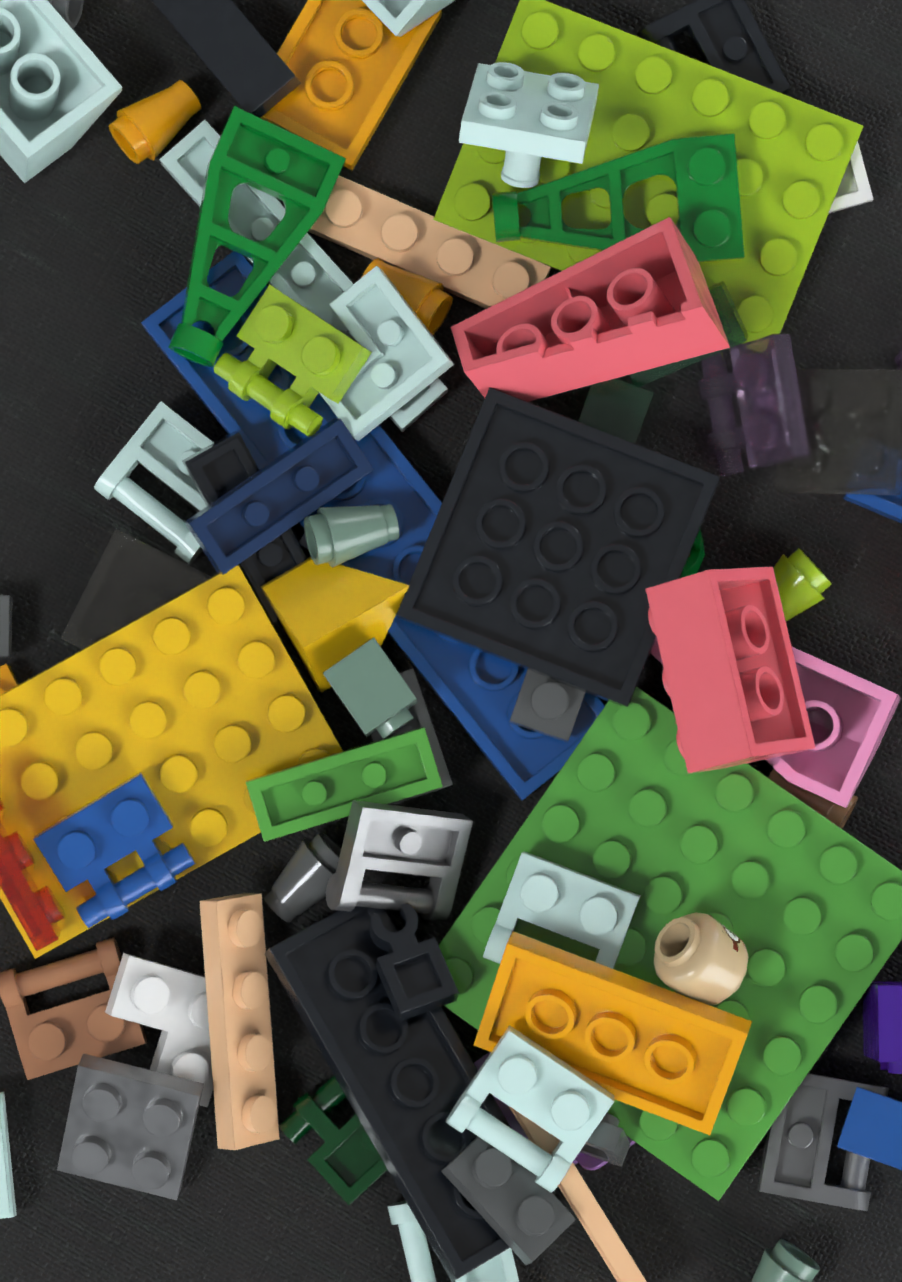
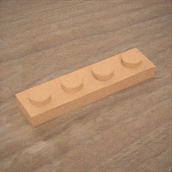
[308,176,551,309]
[200,893,280,1150]

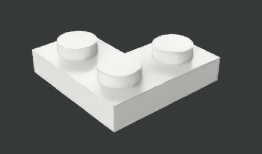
[105,953,213,1107]

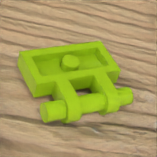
[214,284,372,437]

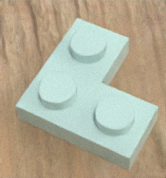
[319,266,454,441]

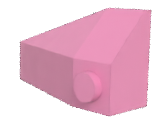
[650,637,901,808]

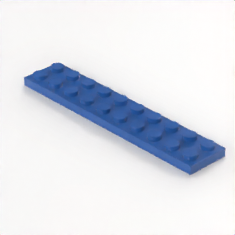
[141,251,605,801]

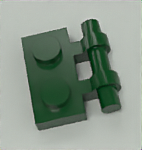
[279,1075,388,1205]

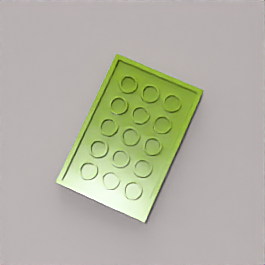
[433,0,863,355]

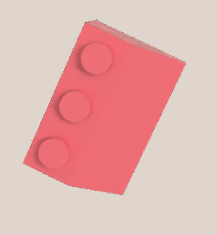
[645,567,815,774]

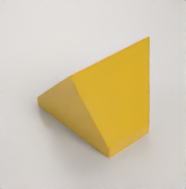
[260,557,410,693]

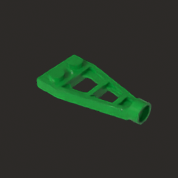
[168,106,346,367]
[492,134,745,262]

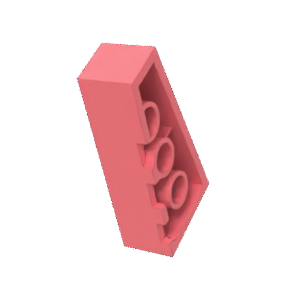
[451,217,730,402]

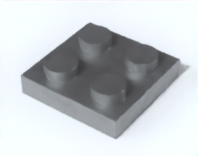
[57,1053,204,1200]

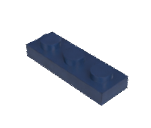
[184,418,374,575]

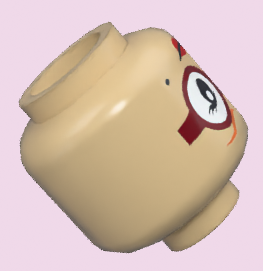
[653,912,748,1006]

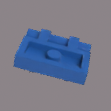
[33,772,196,928]

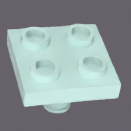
[459,62,599,188]

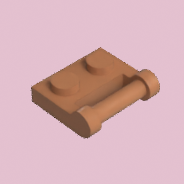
[0,937,148,1080]

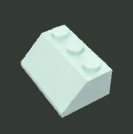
[0,0,122,183]

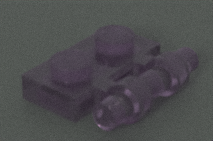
[698,334,810,476]

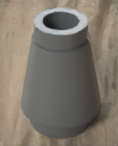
[264,832,341,923]

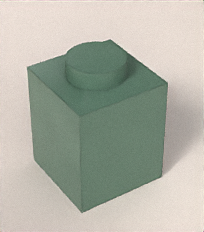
[323,638,417,739]

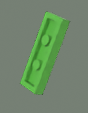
[246,726,443,842]

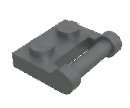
[326,800,473,922]
[757,1073,889,1211]

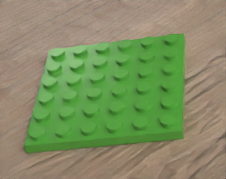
[439,687,902,1201]

